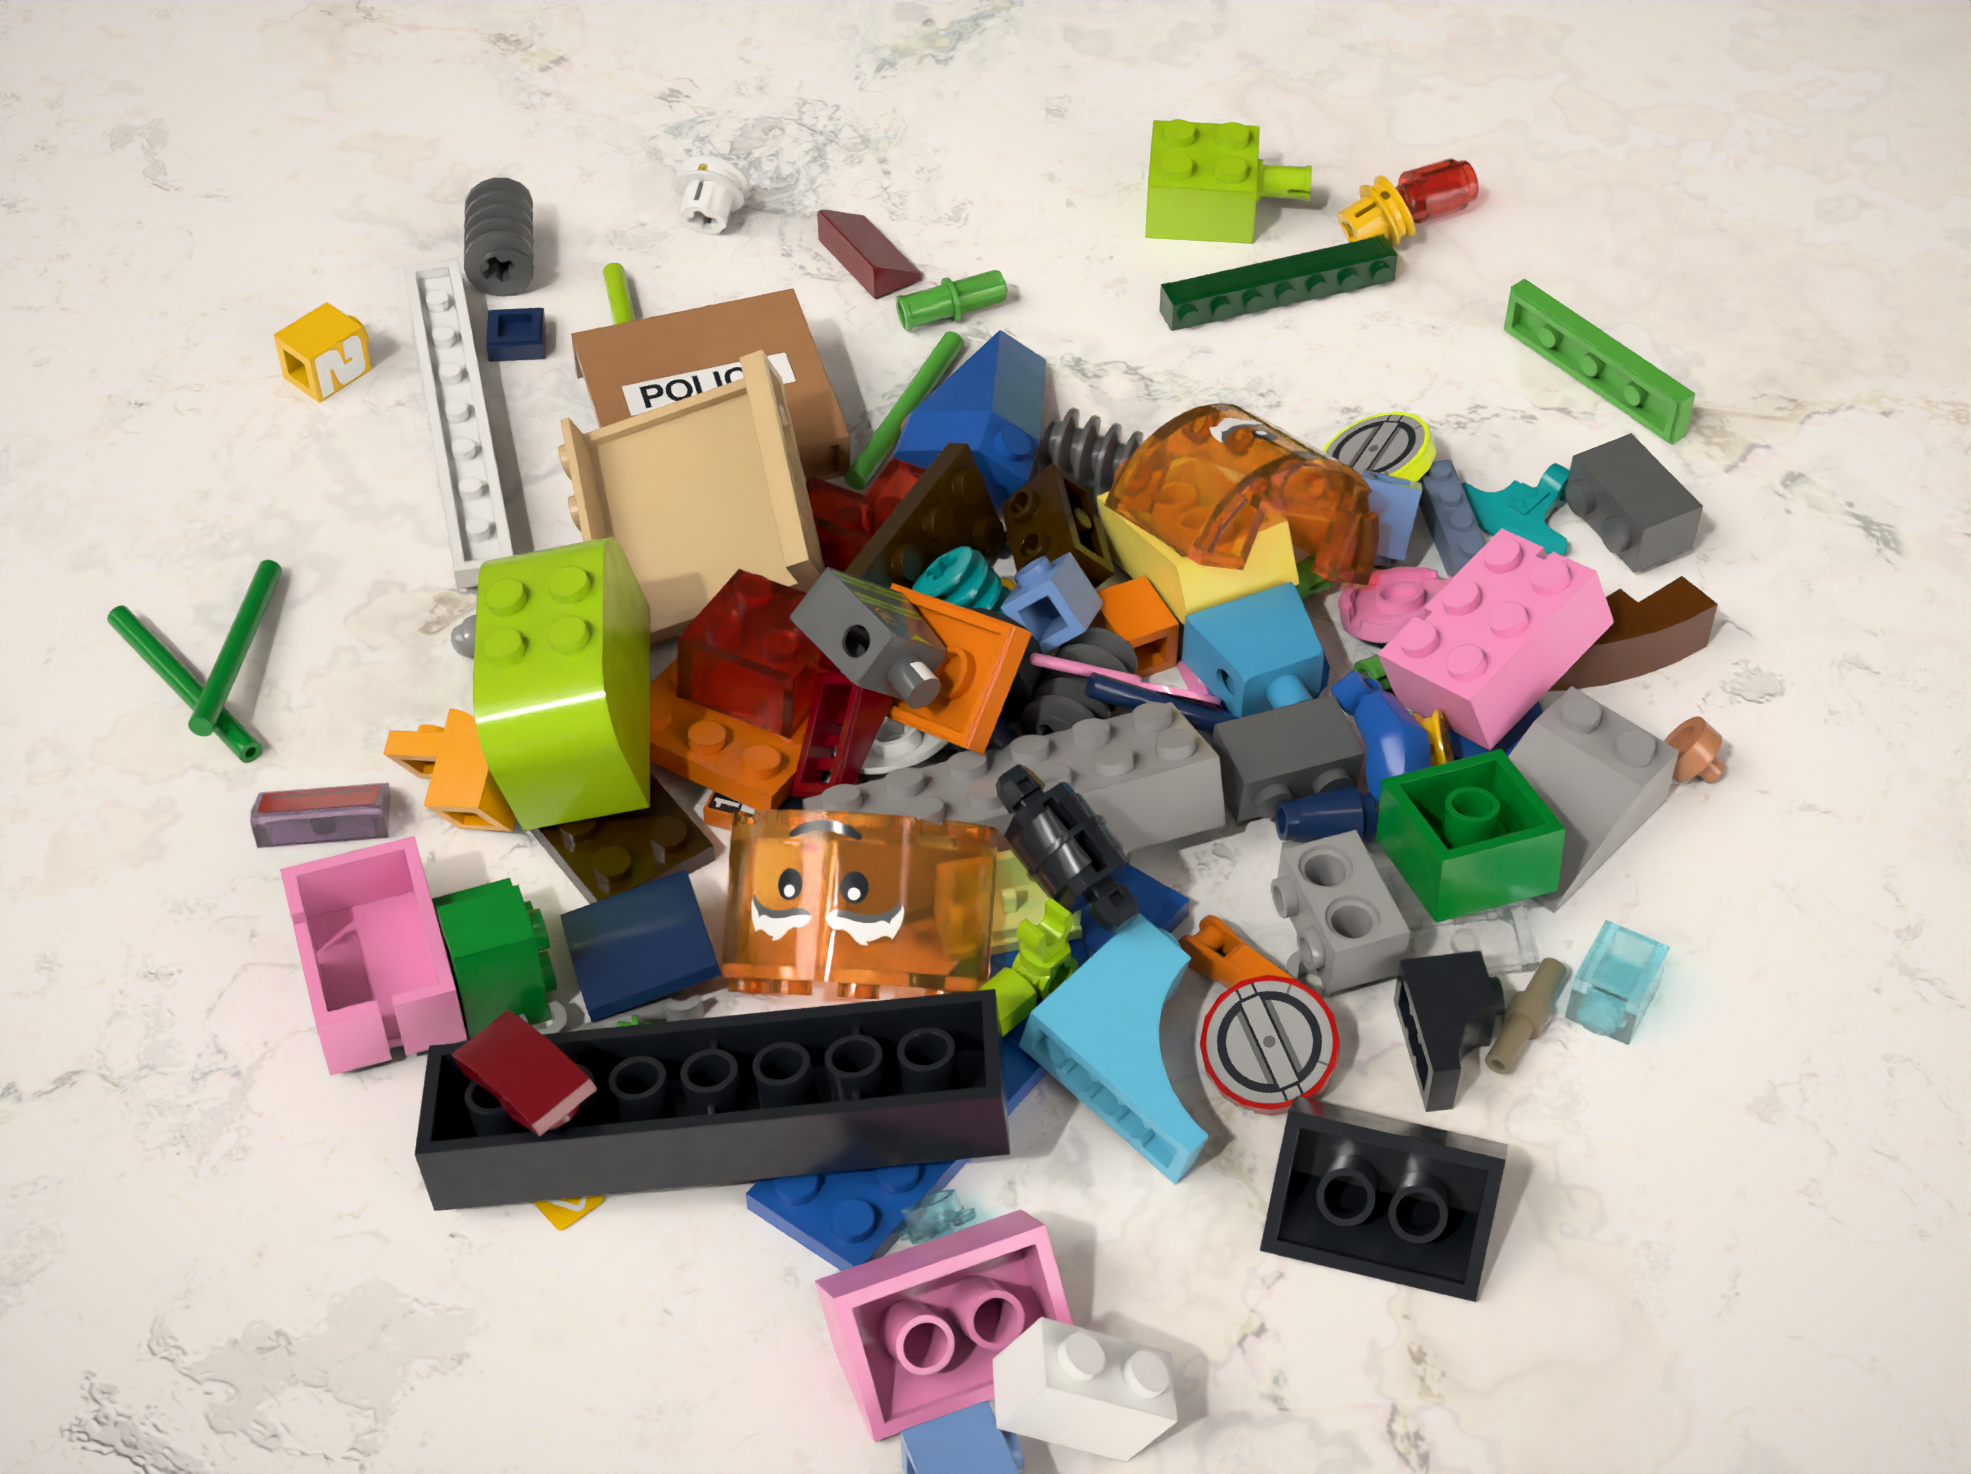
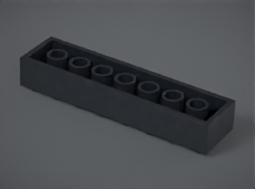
[414,989,1010,1211]

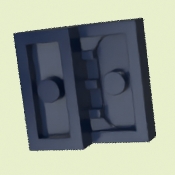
[560,869,722,1022]

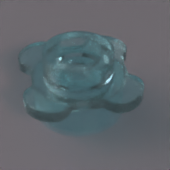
[898,1189,977,1244]

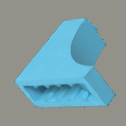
[1019,913,1209,1184]

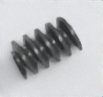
[464,177,534,297]
[1035,407,1166,495]
[1020,626,1138,736]

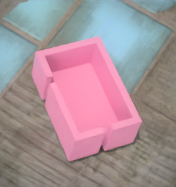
[1377,528,1614,750]
[280,836,467,1076]

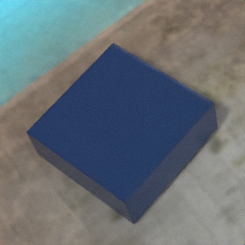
[486,307,546,362]

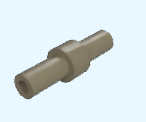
[1485,957,1567,1075]

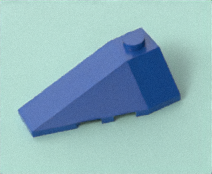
[892,330,1046,512]

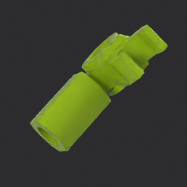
[977,898,1078,1037]

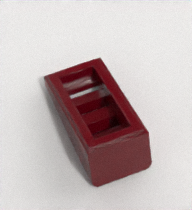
[790,673,893,799]

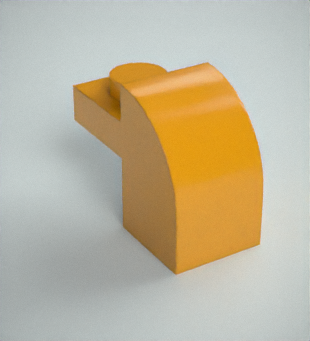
[383,709,516,832]

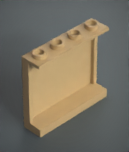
[558,350,825,645]

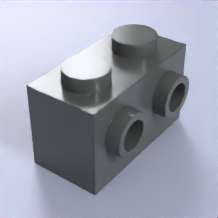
[1564,433,1703,573]
[1211,694,1365,822]

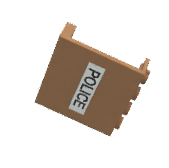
[571,288,850,484]

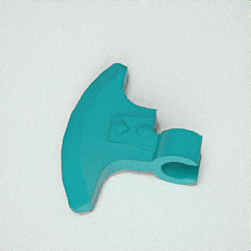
[1462,463,1570,555]

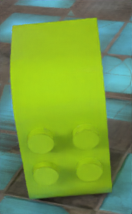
[473,536,650,831]

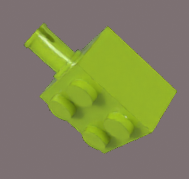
[1145,119,1312,244]

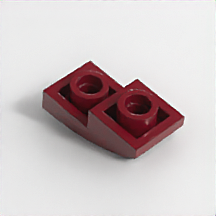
[451,1010,597,1136]

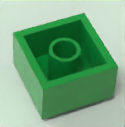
[1376,749,1566,923]

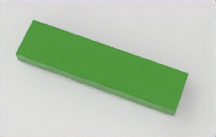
[1504,278,1696,445]

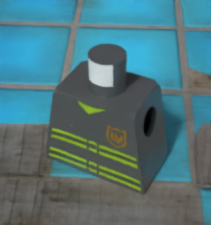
[789,567,946,709]

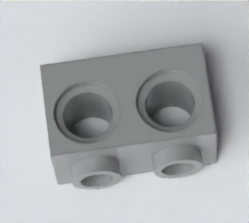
[1271,830,1411,993]

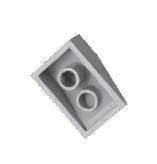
[1508,686,1679,913]

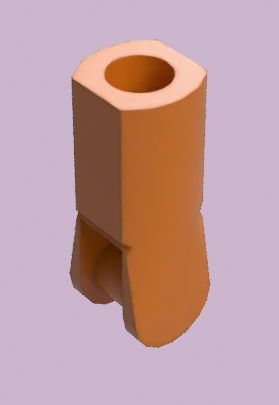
[1178,915,1294,989]

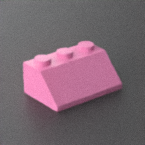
[815,1209,1074,1442]

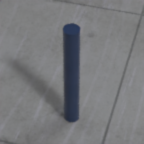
[1085,672,1241,735]

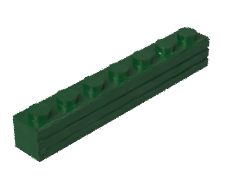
[1159,234,1398,331]

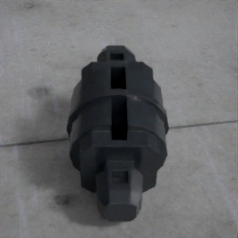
[996,764,1139,934]

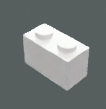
[992,1317,1177,1462]

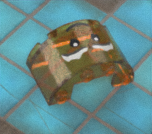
[1104,403,1379,585]
[721,810,999,1000]

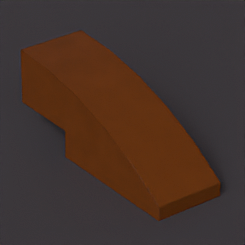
[1547,576,1718,692]

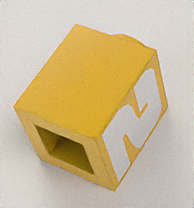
[273,302,372,403]

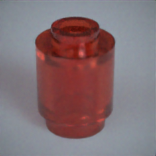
[1396,158,1479,224]

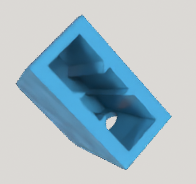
[1182,582,1324,717]

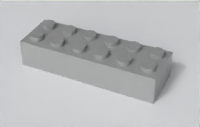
[802,702,1226,915]

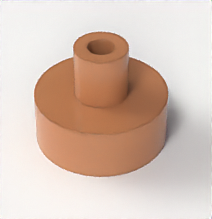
[1664,716,1725,783]

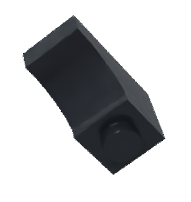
[1393,950,1505,1112]

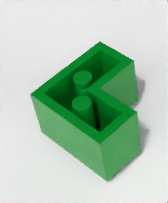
[432,878,557,1039]

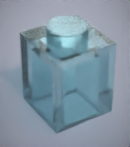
[1565,920,1670,1045]

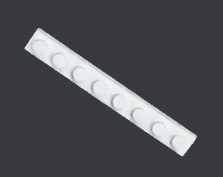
[403,258,513,589]

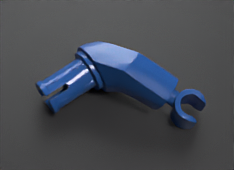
[1331,670,1431,805]

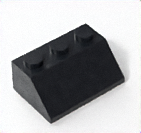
[1260,1096,1508,1302]

